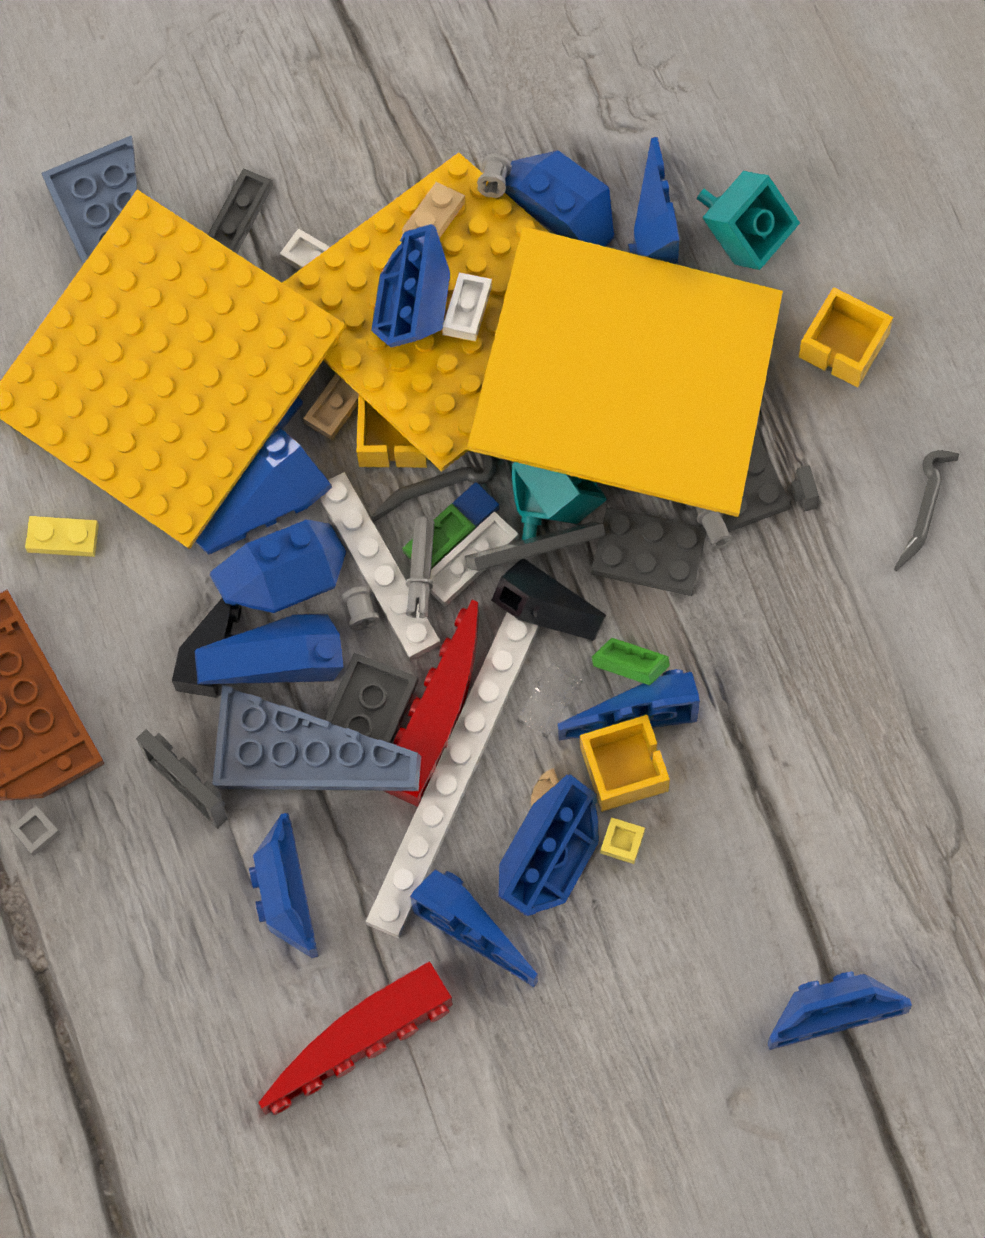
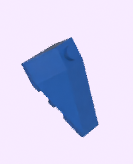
[628,137,680,265]
[194,614,344,684]
[410,870,538,987]

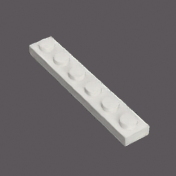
[319,472,441,661]

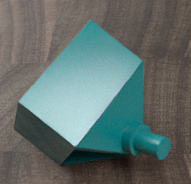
[696,171,800,270]
[512,462,607,540]

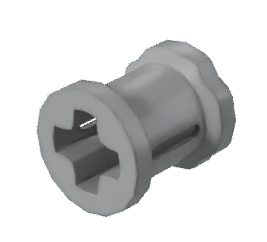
[477,154,512,198]
[341,586,380,630]

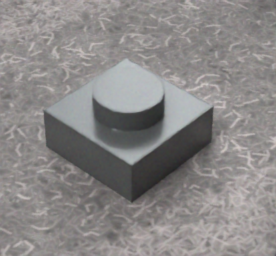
[791,465,819,512]

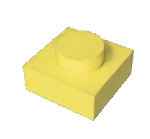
[600,817,645,864]

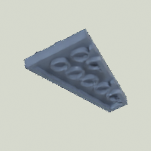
[41,135,137,264]
[212,684,421,791]

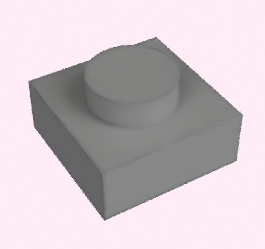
[9,805,61,857]

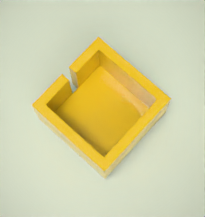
[799,287,893,388]
[356,394,427,468]
[580,715,670,812]

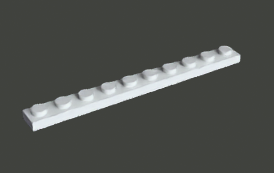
[366,612,539,938]

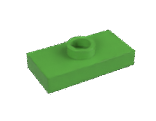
[402,504,476,569]
[592,638,670,685]

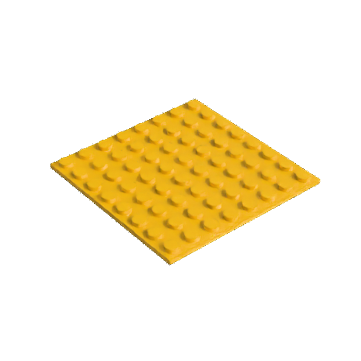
[282,152,550,472]
[0,189,347,549]
[466,226,783,517]

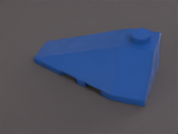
[195,428,332,555]
[558,669,700,741]

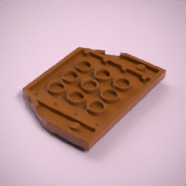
[0,589,105,801]

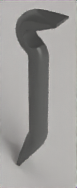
[894,450,959,571]
[372,455,496,522]

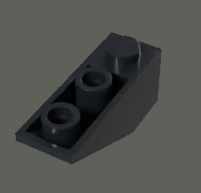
[491,558,606,641]
[172,598,242,698]

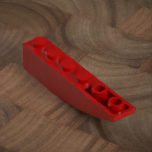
[384,599,479,807]
[258,961,453,1115]

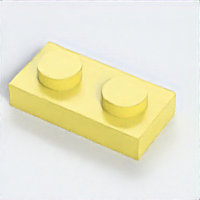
[25,516,99,557]

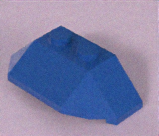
[505,150,614,247]
[371,224,450,348]
[210,519,347,613]
[499,775,599,916]
[249,813,319,958]
[768,971,912,1050]

